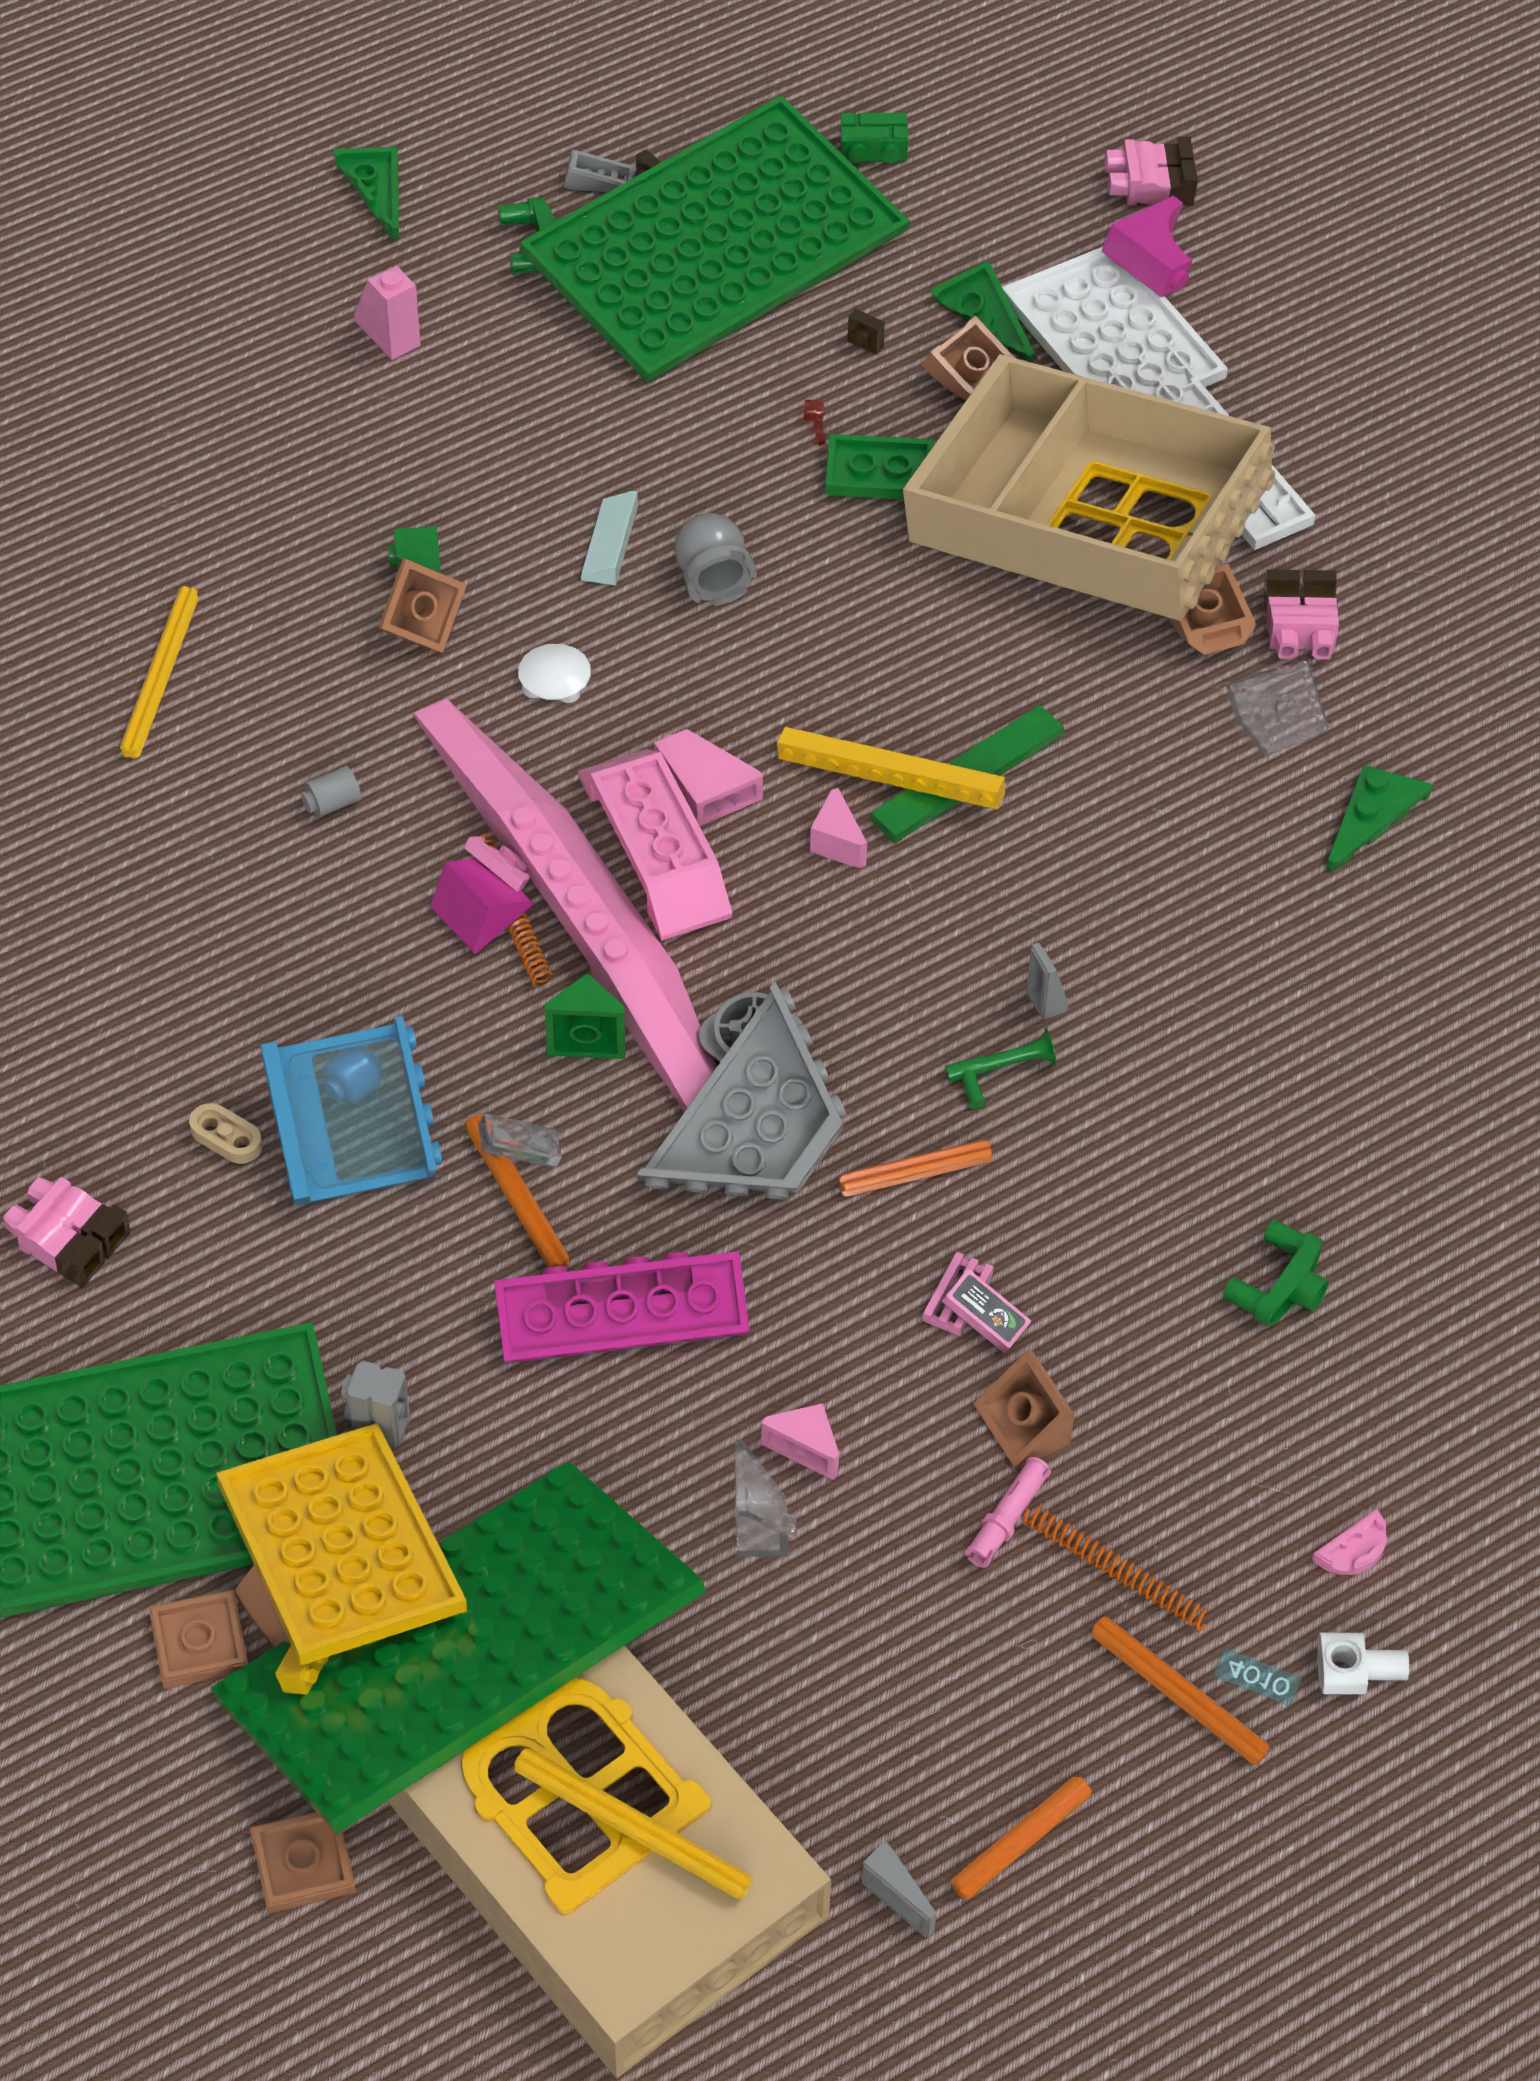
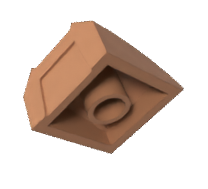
[921,316,1015,400]
[1168,564,1256,655]

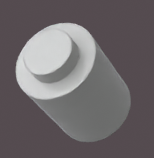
[301,766,361,817]

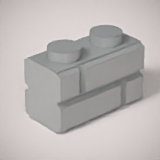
[341,1360,410,1449]

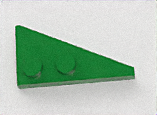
[333,147,399,238]
[930,260,1037,362]
[1326,765,1433,872]

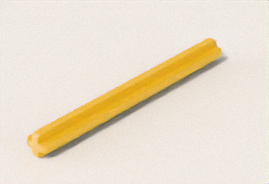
[120,586,199,759]
[514,1748,753,1900]

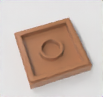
[149,1589,248,1689]
[250,1812,356,1914]

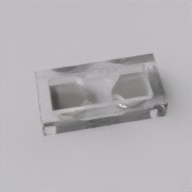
[478,1113,562,1168]

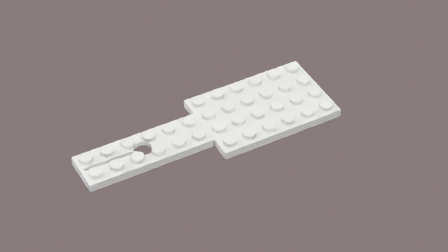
[1002,247,1315,550]

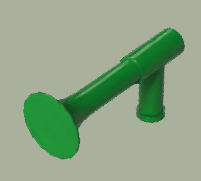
[945,1027,1057,1109]

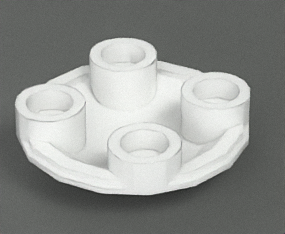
[518,644,591,703]

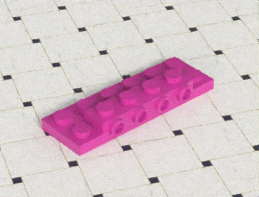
[494,1251,750,1364]

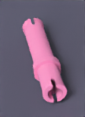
[965,1457,1051,1568]

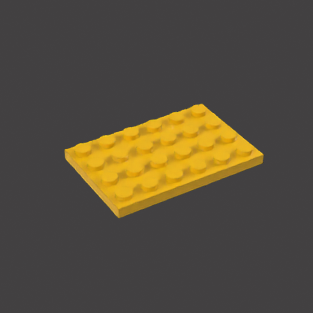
[216,1423,467,1666]

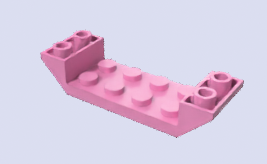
[578,749,732,941]

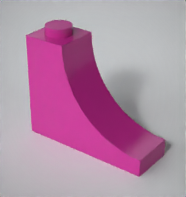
[1101,196,1193,297]

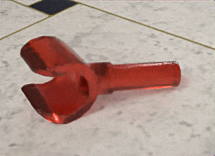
[804,399,826,446]

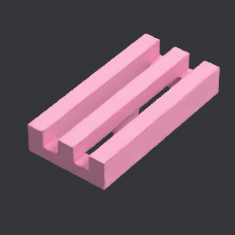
[923,1252,994,1336]

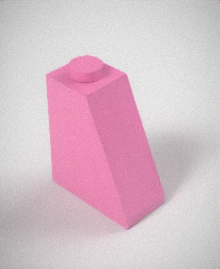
[354,266,421,360]
[654,729,763,826]

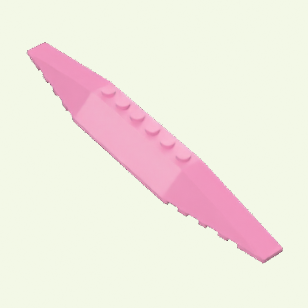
[414,699,717,1112]

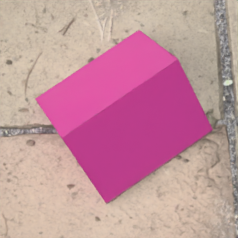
[430,858,533,955]

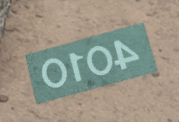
[1213,1648,1302,1707]

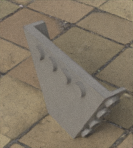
[636,981,847,1200]

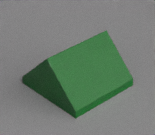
[545,973,626,1059]

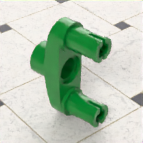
[498,197,565,275]
[1223,1218,1329,1327]

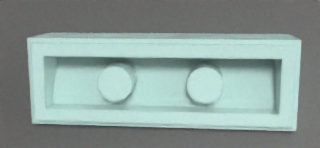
[581,491,638,586]

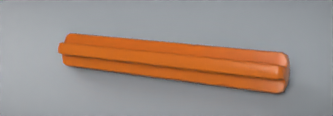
[838,1140,992,1197]
[951,1777,1092,1899]

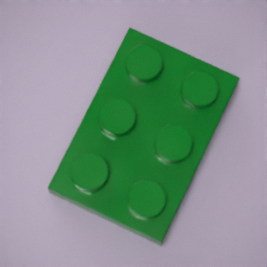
[825,434,935,499]

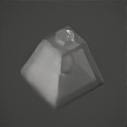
[1226,661,1329,756]
[735,1441,797,1558]

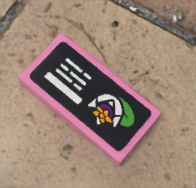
[941,1269,1031,1354]

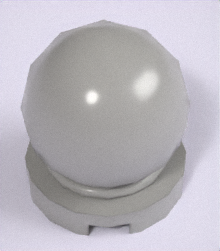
[675,513,757,606]

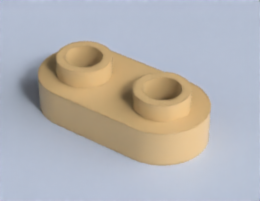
[189,1103,262,1164]

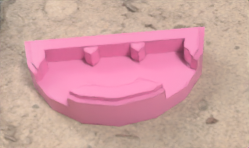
[464,836,530,892]
[1312,1509,1387,1575]

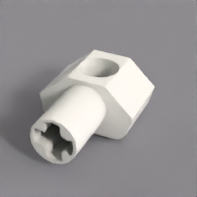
[1317,1632,1409,1694]

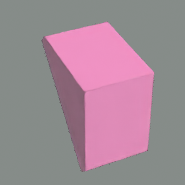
[810,788,867,868]
[761,1403,839,1480]

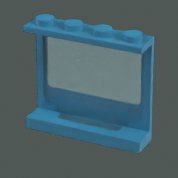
[261,1016,442,1206]

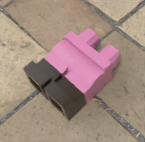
[1104,136,1198,206]
[1263,569,1339,659]
[3,1177,130,1289]

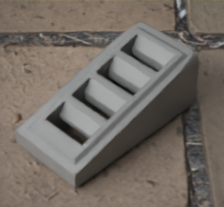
[563,149,636,192]
[1026,942,1069,1020]
[862,1841,937,1938]

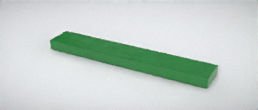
[870,705,1064,844]

